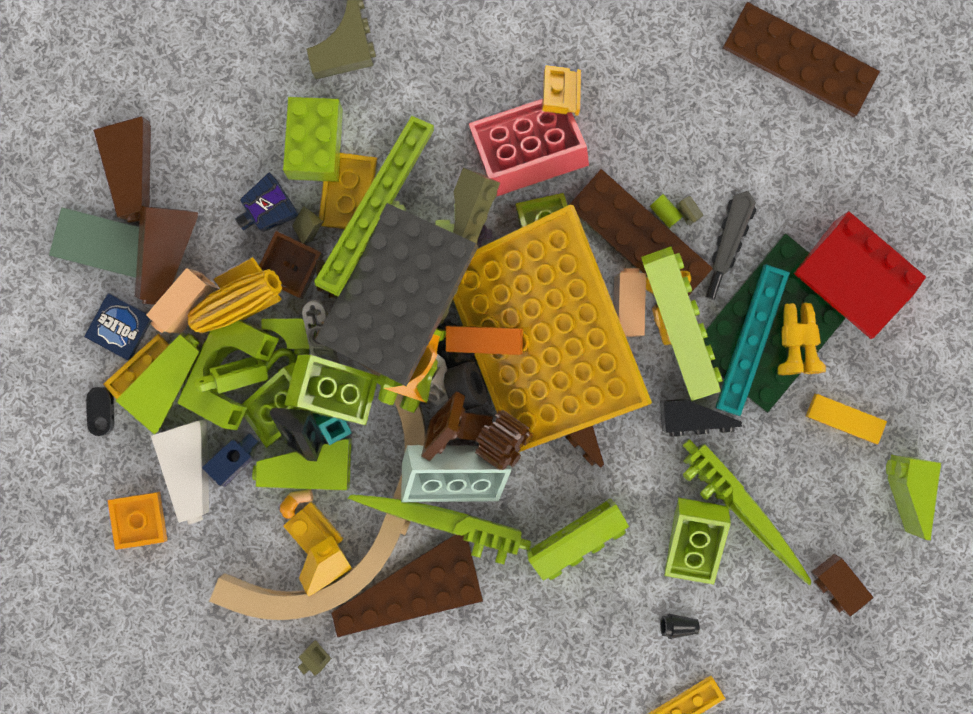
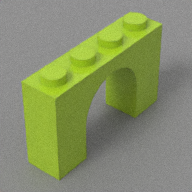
[177,320,279,431]

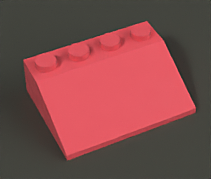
[469,99,589,197]

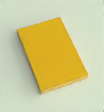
[319,153,378,229]

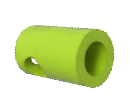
[649,194,683,229]

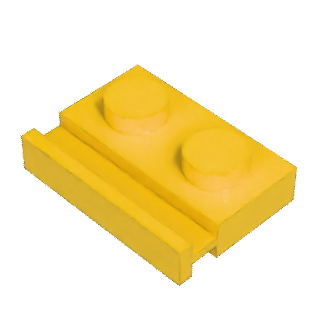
[542,65,581,116]
[283,501,344,555]

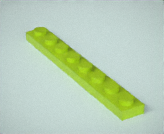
[314,116,434,297]

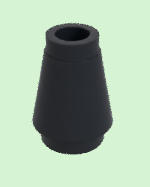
[660,613,700,639]

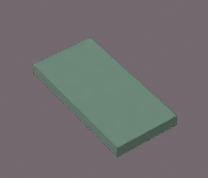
[49,207,139,278]

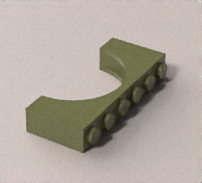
[306,0,376,79]

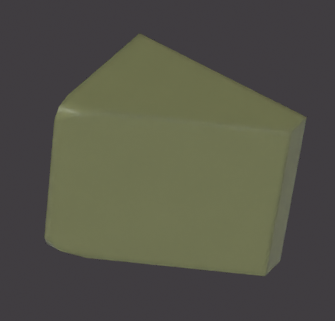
[676,196,703,226]
[292,206,324,244]

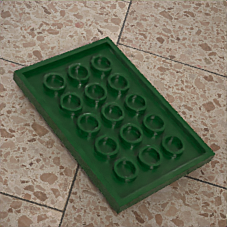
[703,233,846,413]

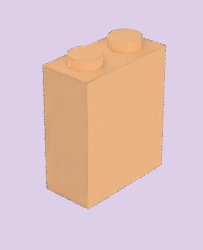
[146,268,219,334]
[614,268,646,337]

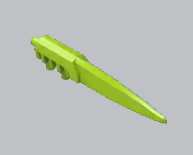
[682,439,811,585]
[347,494,531,565]

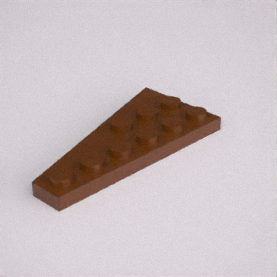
[331,535,483,637]

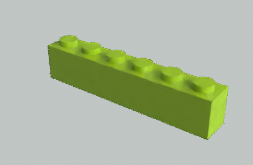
[641,247,723,401]

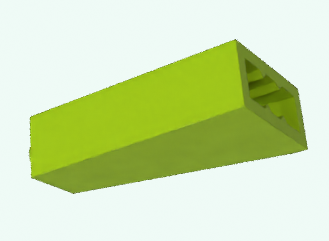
[116,332,202,435]
[252,438,352,491]

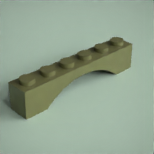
[439,168,500,324]

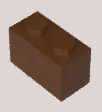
[811,554,874,617]

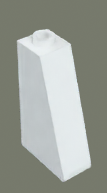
[151,419,209,525]

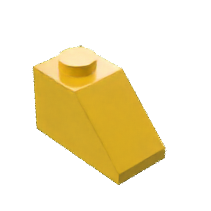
[299,535,352,597]

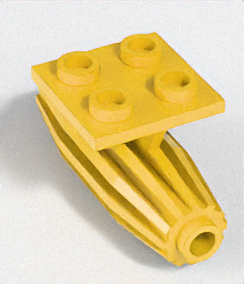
[187,257,282,333]

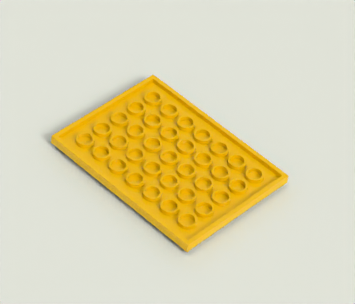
[453,205,652,453]

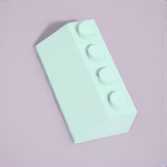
[401,445,512,502]

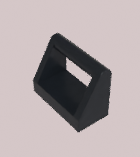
[270,408,325,462]

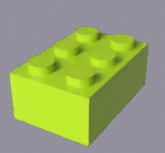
[283,97,343,182]

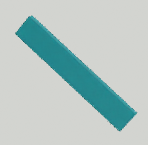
[715,264,790,417]

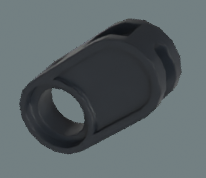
[86,387,115,436]

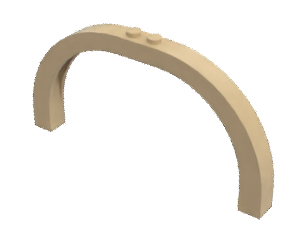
[209,321,426,620]

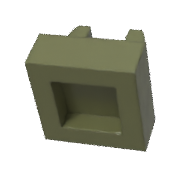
[297,640,332,676]

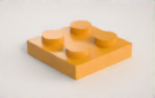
[107,492,168,550]

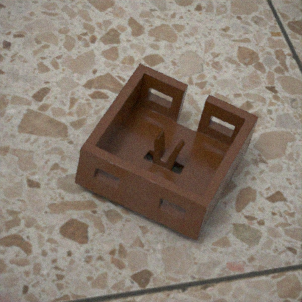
[259,231,324,299]

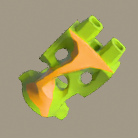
[376,328,446,413]

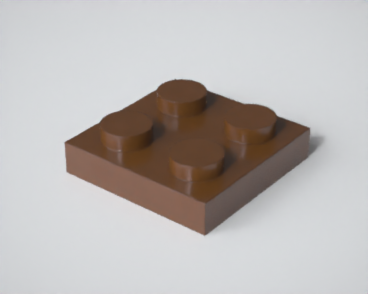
[421,391,465,461]

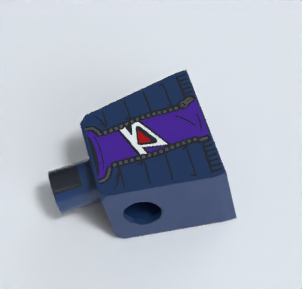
[235,172,299,232]
[202,433,260,487]

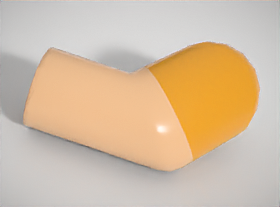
[280,489,313,519]

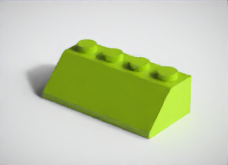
[527,498,629,581]

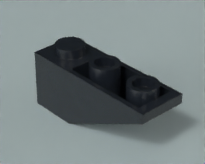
[660,399,742,437]

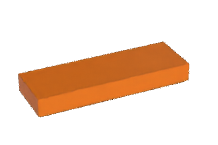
[446,325,523,355]

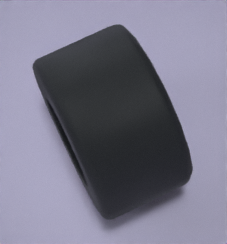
[444,362,488,411]

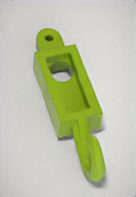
[194,348,297,394]

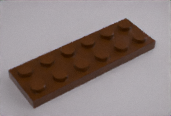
[722,2,880,117]
[569,169,713,296]

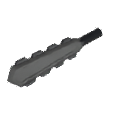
[705,190,757,300]

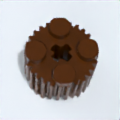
[475,410,533,470]

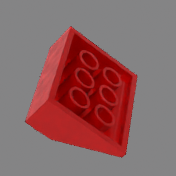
[794,211,926,339]

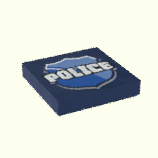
[84,293,152,361]

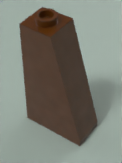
[93,116,151,223]
[135,206,198,305]

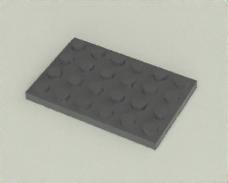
[315,203,479,387]

